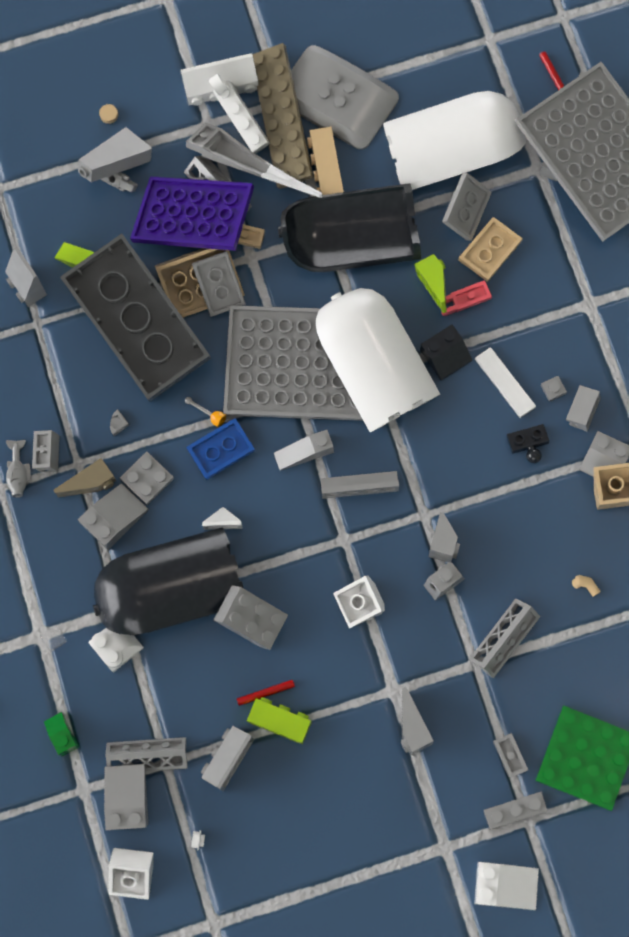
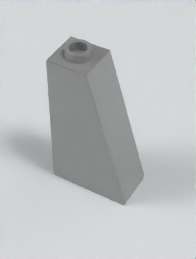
[78,127,152,182]

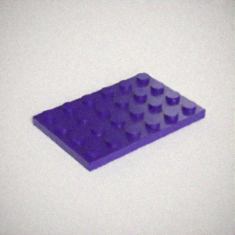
[130,177,254,251]

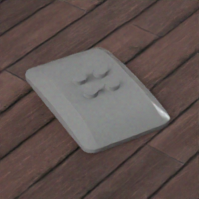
[291,45,399,150]

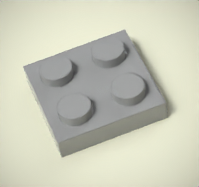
[120,452,174,505]

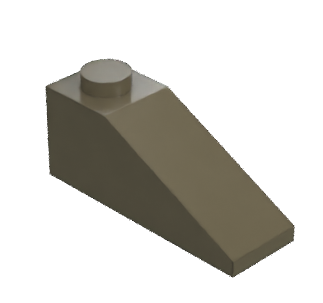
[53,458,116,497]

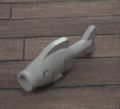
[6,440,31,497]

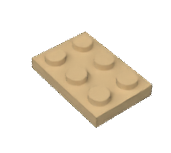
[458,217,523,282]

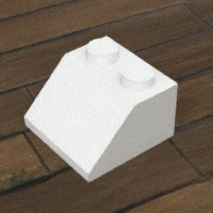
[109,848,153,899]

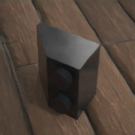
[420,324,472,381]

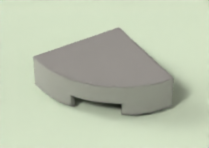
[110,409,129,436]

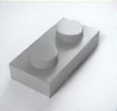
[493,733,528,779]

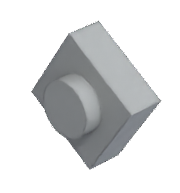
[540,376,567,402]

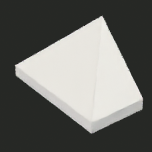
[202,507,242,530]

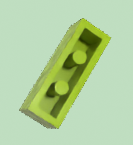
[247,697,312,745]

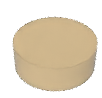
[99,104,118,124]

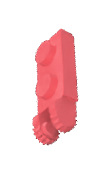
[441,281,492,316]

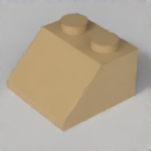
[593,463,629,510]

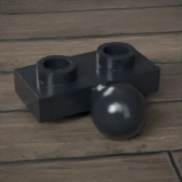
[507,424,549,463]

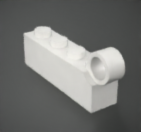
[209,74,270,154]

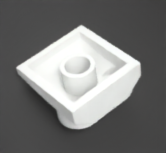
[333,576,385,628]
[89,628,144,673]

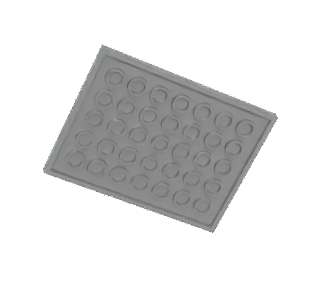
[514,62,629,242]
[223,305,363,421]

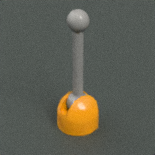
[185,397,227,428]

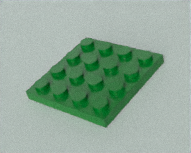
[535,705,629,811]

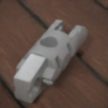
[100,172,138,192]

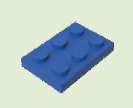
[186,418,255,480]

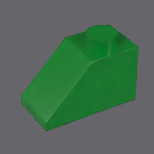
[44,712,79,757]

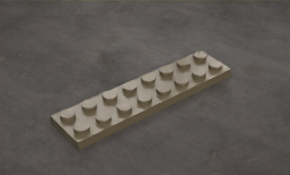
[252,43,313,189]

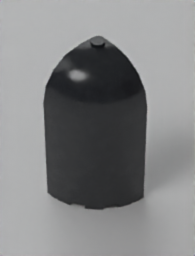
[278,183,421,272]
[93,527,244,635]

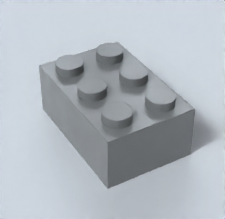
[214,586,288,650]

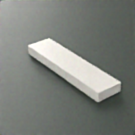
[475,347,536,418]

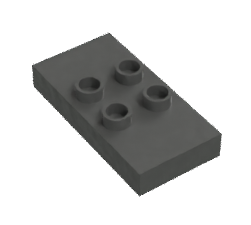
[60,233,211,402]

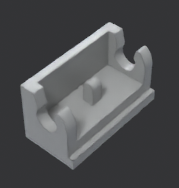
[566,385,601,432]
[32,430,60,472]

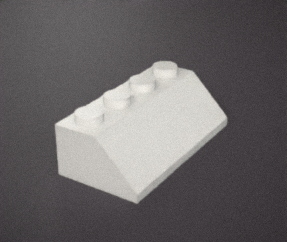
[181,53,258,105]

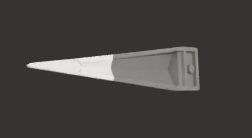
[186,123,322,198]

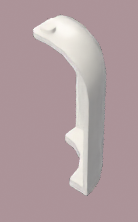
[383,91,527,190]
[316,288,440,432]

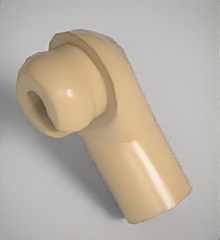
[572,575,601,597]

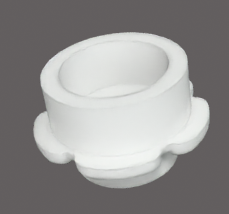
[191,830,205,850]

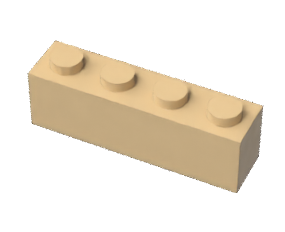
[307,127,344,195]

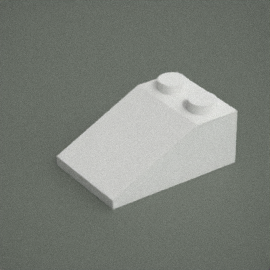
[474,862,539,910]

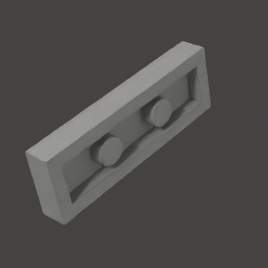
[483,792,548,830]

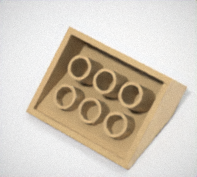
[155,248,245,317]

